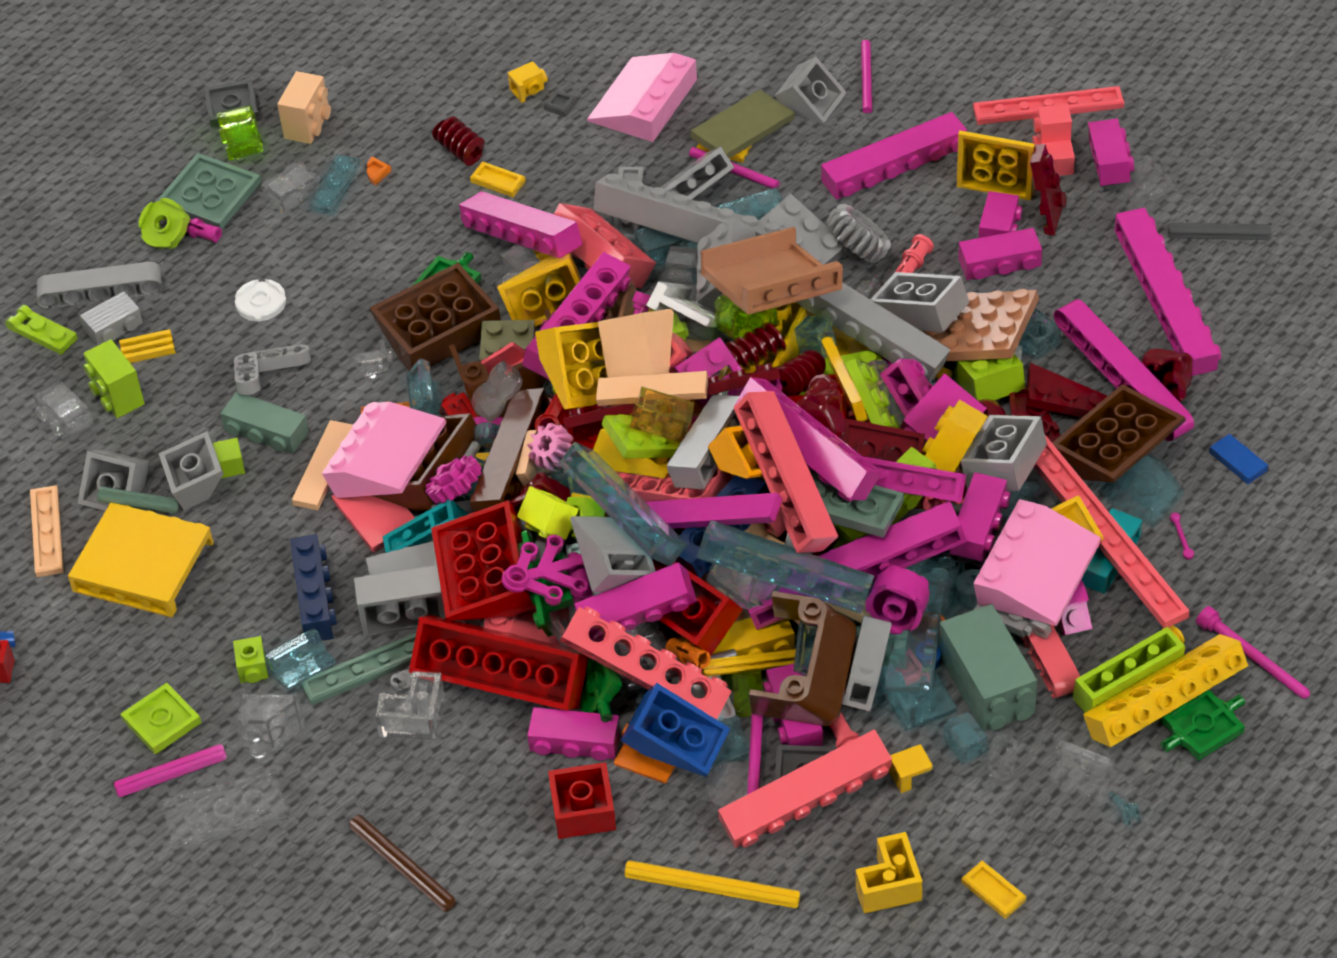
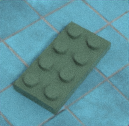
[809,469,904,538]

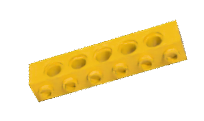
[1083,634,1248,747]

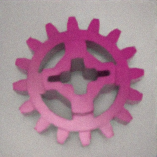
[425,455,482,504]

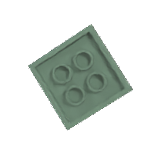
[157,153,261,229]

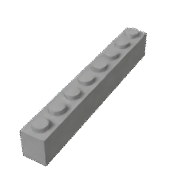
[593,174,785,243]

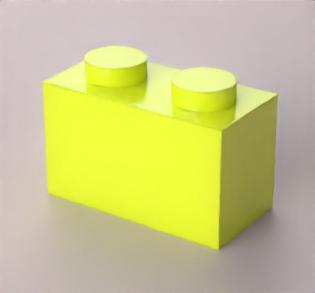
[517,486,579,540]

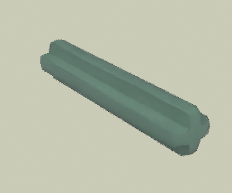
[97,487,178,514]

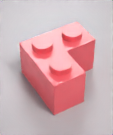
[1032,104,1075,176]

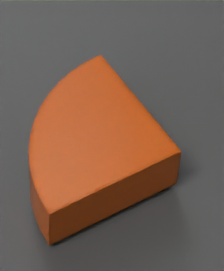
[367,156,392,186]

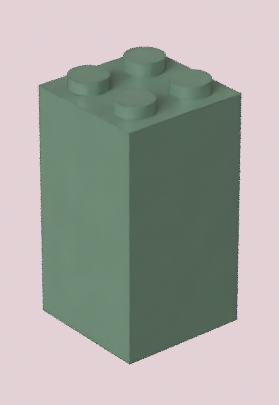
[939,604,1037,732]

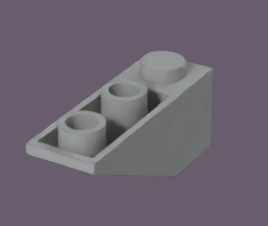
[843,615,892,711]

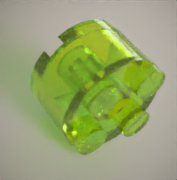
[216,105,263,161]
[714,295,777,341]

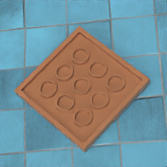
[922,289,1039,361]

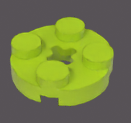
[138,198,190,249]

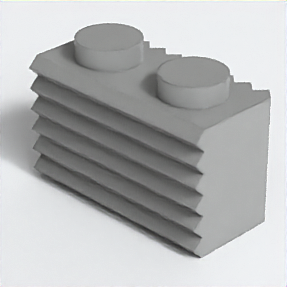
[79,291,143,346]

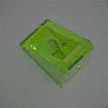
[732,670,762,717]

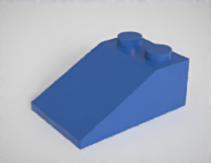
[620,683,730,776]

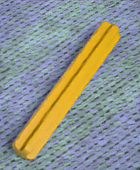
[701,649,804,677]

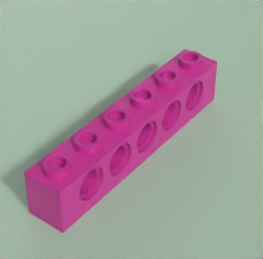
[522,252,631,380]

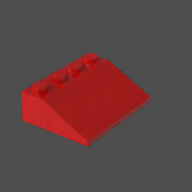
[431,500,536,621]

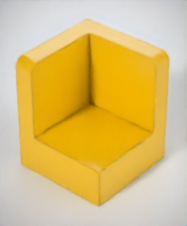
[889,744,932,793]

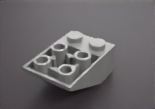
[570,516,655,592]

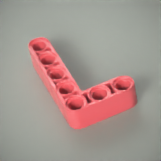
[591,468,735,510]

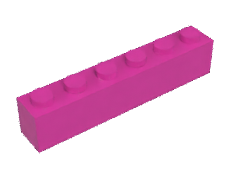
[821,112,967,200]
[459,191,583,259]
[734,377,882,502]

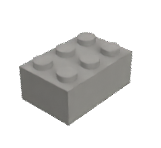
[759,194,846,265]
[696,217,756,312]
[870,272,969,333]
[961,415,1047,492]
[354,565,446,637]

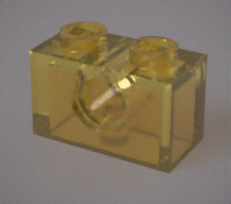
[630,386,694,443]

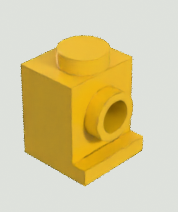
[508,61,548,103]

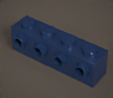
[290,534,337,644]

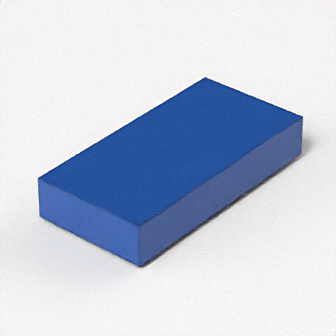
[1209,433,1268,484]

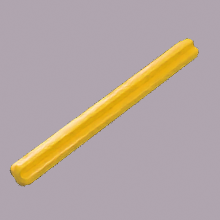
[624,860,800,908]

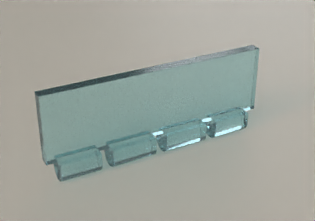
[885,612,941,692]

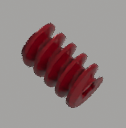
[432,116,485,166]
[725,322,786,371]
[779,350,826,396]

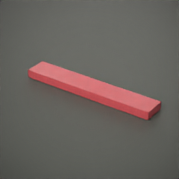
[973,86,1124,125]

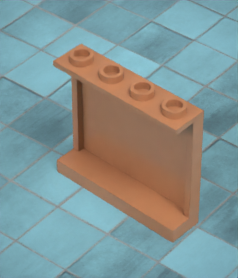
[701,227,843,315]

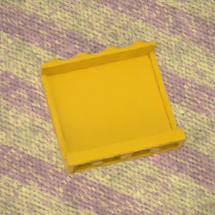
[68,502,214,618]

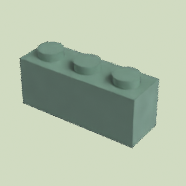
[220,392,309,454]

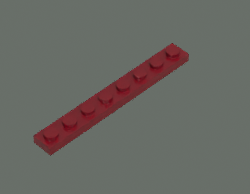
[563,363,781,429]

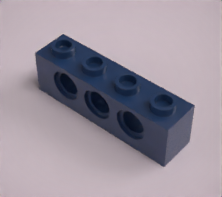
[668,475,770,578]

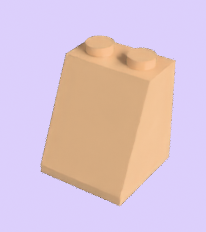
[598,308,674,378]

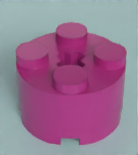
[866,565,930,634]

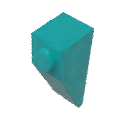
[382,499,468,553]

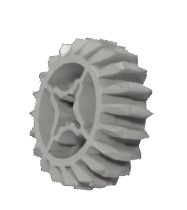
[826,204,891,263]

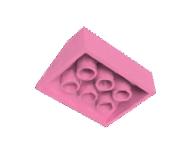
[587,53,697,142]
[322,402,447,498]
[973,499,1101,626]

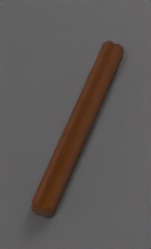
[349,814,456,912]

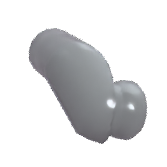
[389,669,434,692]

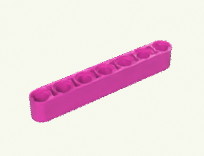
[1053,299,1194,441]

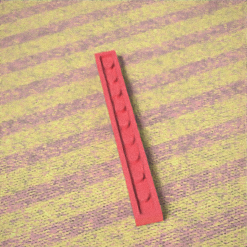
[1034,435,1189,628]

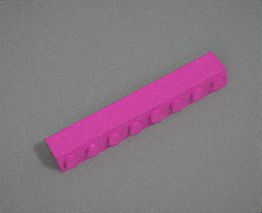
[1114,207,1221,376]
[740,501,967,630]

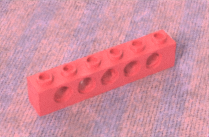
[560,607,732,720]

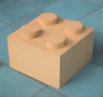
[277,71,331,144]

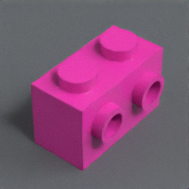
[880,359,933,417]

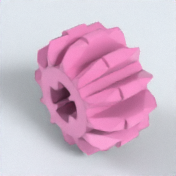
[527,423,575,471]

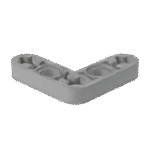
[234,344,311,395]

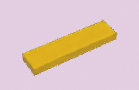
[821,336,867,422]

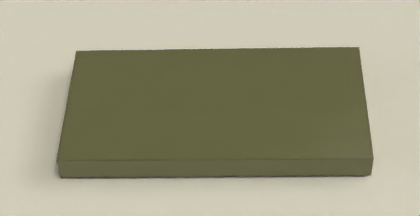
[690,89,795,159]

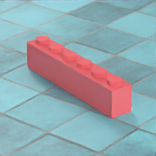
[733,391,839,553]
[718,729,892,848]

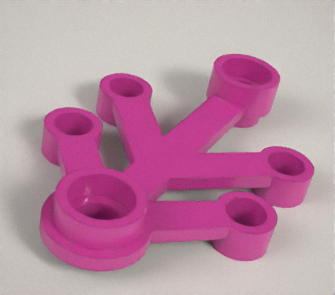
[502,535,588,605]

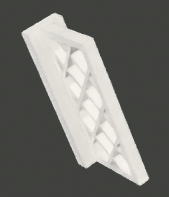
[646,281,731,328]

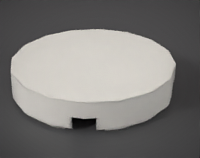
[235,279,286,321]

